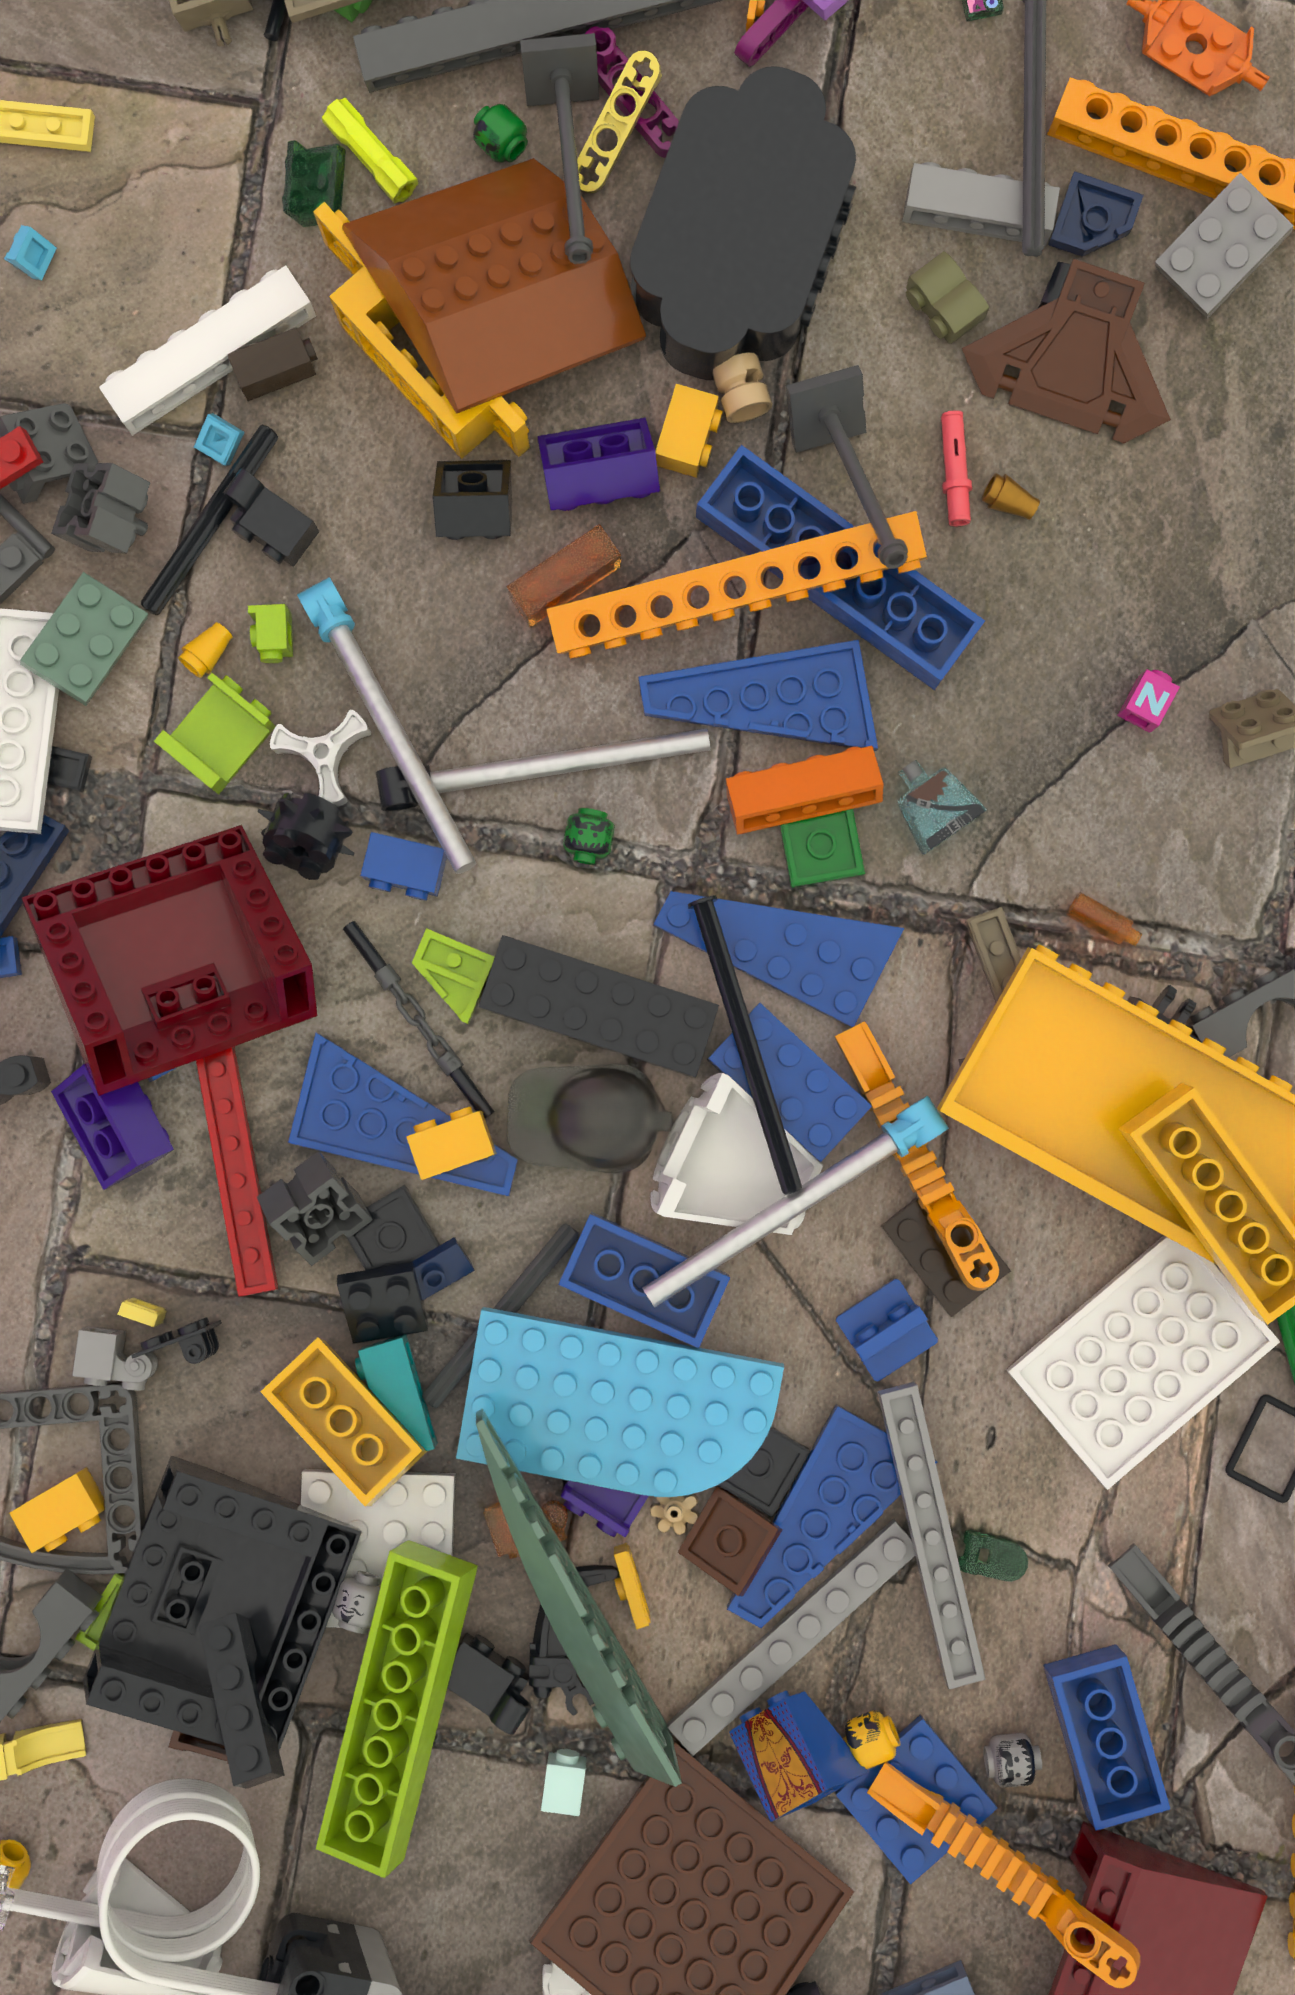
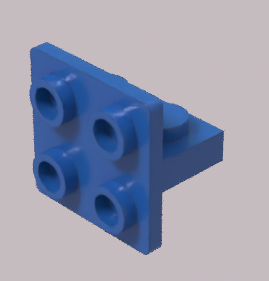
[835,1278,938,1382]

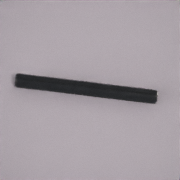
[141,424,278,615]

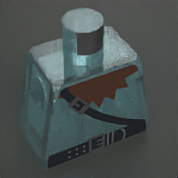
[897,759,987,855]

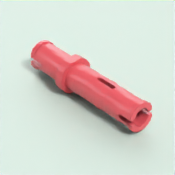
[941,411,972,527]

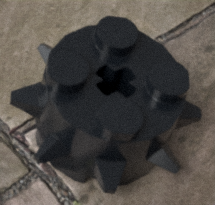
[257,793,355,880]

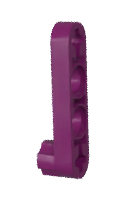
[734,0,809,67]
[585,26,679,158]

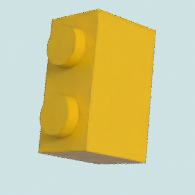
[655,383,723,478]
[406,1106,497,1180]
[9,1467,105,1553]

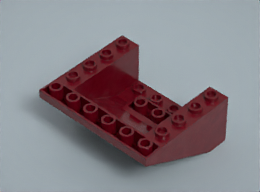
[22,825,318,1096]
[1048,1821,1268,1995]

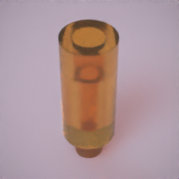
[1066,892,1142,946]

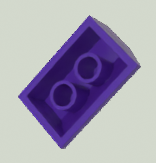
[537,417,660,511]
[51,1064,174,1190]

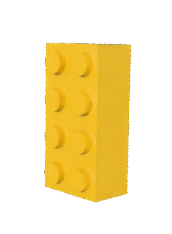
[260,1337,427,1506]

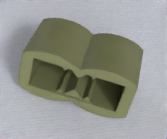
[906,251,990,344]

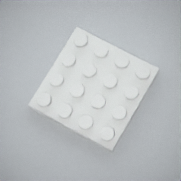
[301,1469,456,1628]

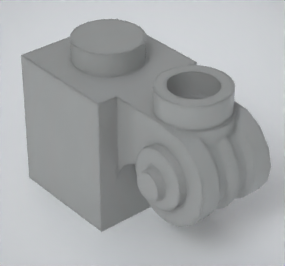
[72,1326,158,1391]

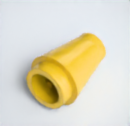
[178,622,233,678]

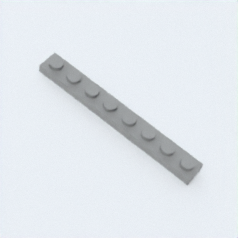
[877,1382,986,1690]
[667,1519,915,1756]

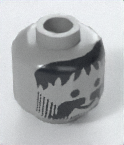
[983,1733,1042,1788]

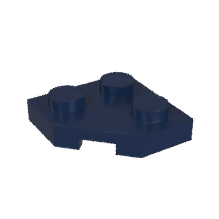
[1048,171,1144,257]

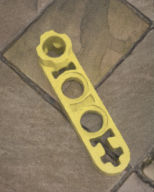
[577,51,662,193]

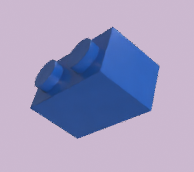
[360,832,447,901]

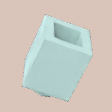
[541,1749,587,1816]

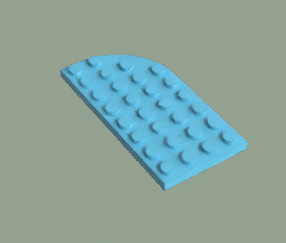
[456,1307,784,1497]

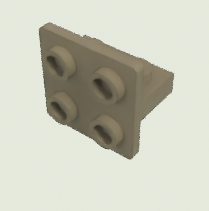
[1209,689,1295,768]

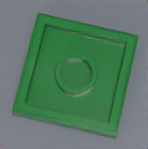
[779,809,865,888]

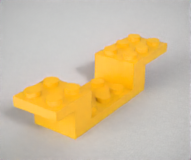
[313,202,530,459]

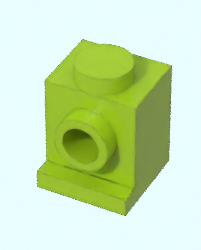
[248,604,293,663]

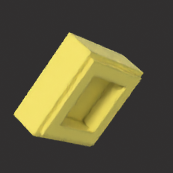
[117,1297,167,1327]

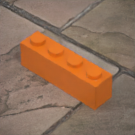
[726,746,884,835]

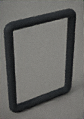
[1226,1395,1295,1503]

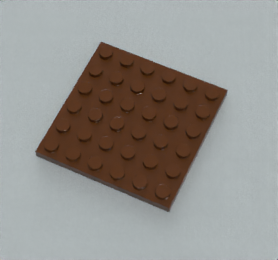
[529,1742,855,1995]

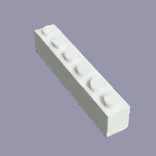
[99,265,316,436]

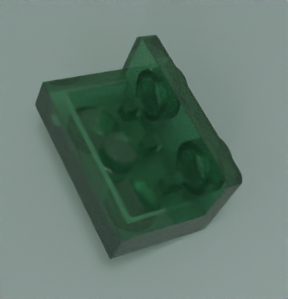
[282,140,346,227]

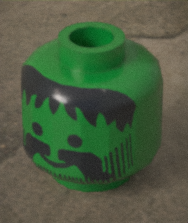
[473,104,528,162]
[563,808,615,865]

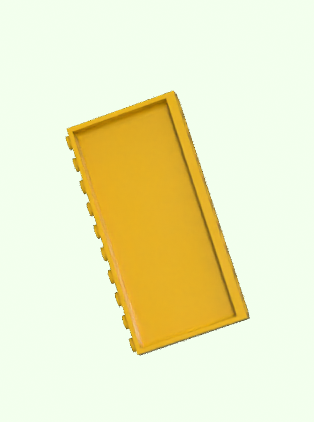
[937,944,1295,1265]

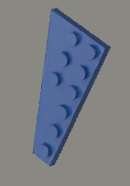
[638,640,878,751]
[653,891,904,1028]
[288,1033,518,1196]
[727,1404,938,1628]

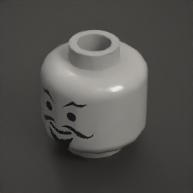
[332,1571,381,1634]

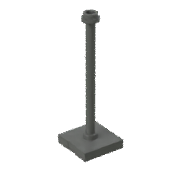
[520,33,599,264]
[786,365,908,569]

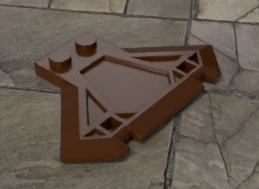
[962,259,1171,443]

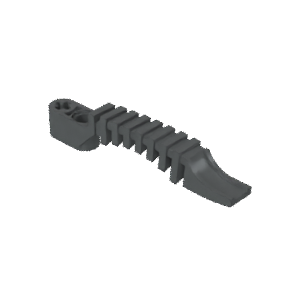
[1108,1543,1295,1786]

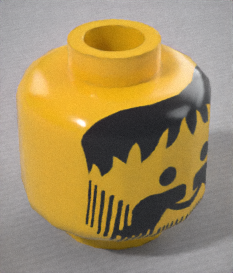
[843,1710,900,1769]

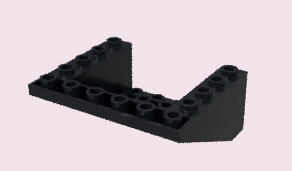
[83,1456,362,1751]

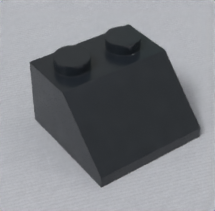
[433,460,512,540]

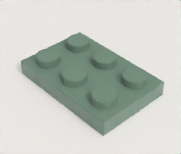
[20,572,148,706]

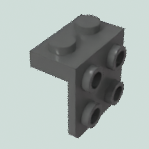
[0,403,98,504]

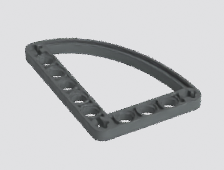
[0,1382,145,1574]

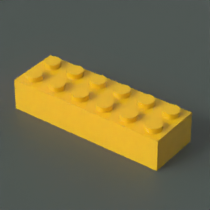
[1118,1083,1295,1325]

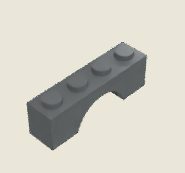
[1186,957,1295,1058]
[0,1568,102,1722]

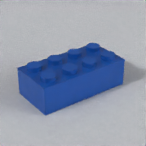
[707,1003,872,1162]
[558,1212,730,1348]
[1043,1644,1170,1831]

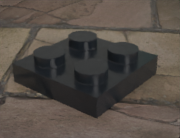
[337,1262,428,1344]

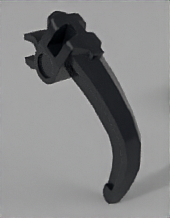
[529,1565,618,1716]

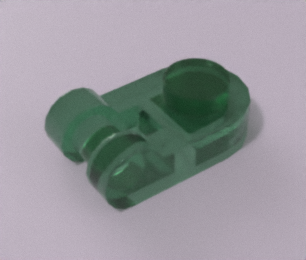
[958,1530,1028,1582]

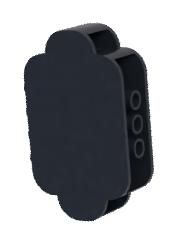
[630,66,857,380]

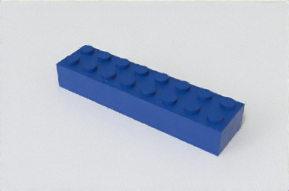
[696,445,985,690]

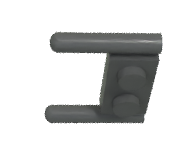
[0,494,55,604]

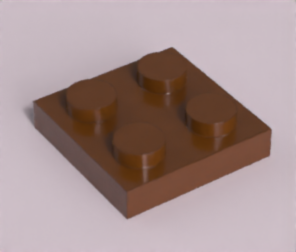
[678,1486,783,1596]

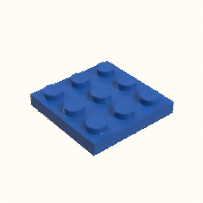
[835,1715,998,1885]

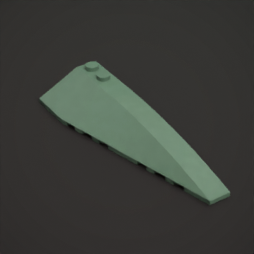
[476,1409,682,1787]

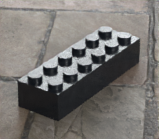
[479,935,719,1078]

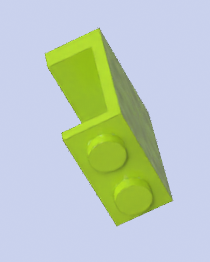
[154,672,276,794]

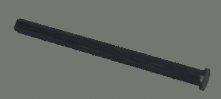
[688,895,802,1195]

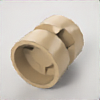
[712,353,772,423]

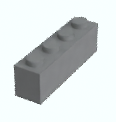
[902,162,1060,246]

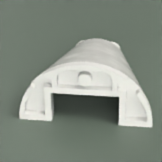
[650,1073,823,1235]
[52,1858,223,1995]

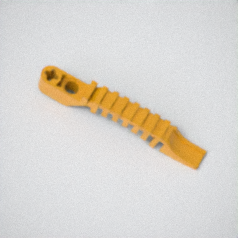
[834,1021,999,1291]
[867,1762,1141,1988]

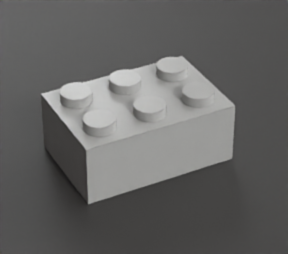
[1155,173,1294,319]

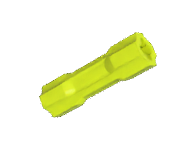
[322,98,418,204]

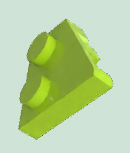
[412,928,495,1024]

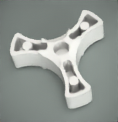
[270,710,371,807]

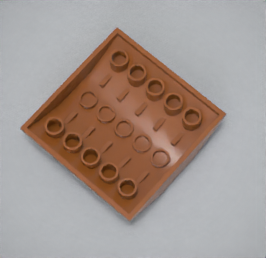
[342,158,646,414]

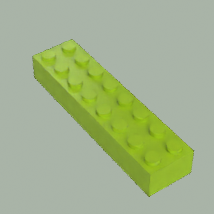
[316,1540,478,1878]

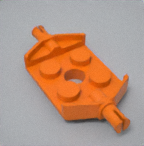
[1126,0,1270,97]

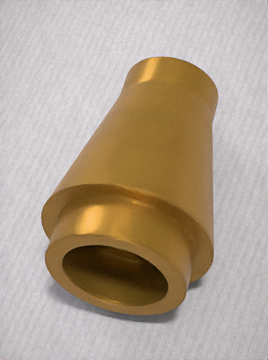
[981,473,1040,520]

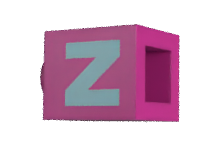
[1117,669,1180,733]

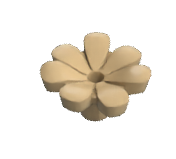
[650,1494,699,1535]

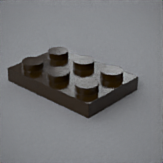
[881,1197,1011,1317]

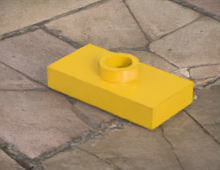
[614,1543,651,1630]

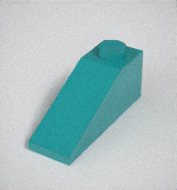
[355,1335,438,1451]

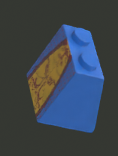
[729,1690,868,1822]

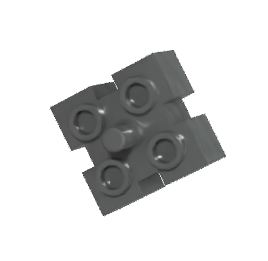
[51,463,150,553]
[257,1151,373,1266]

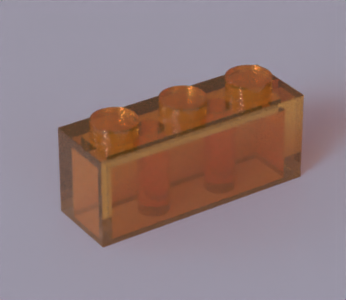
[506,524,621,627]

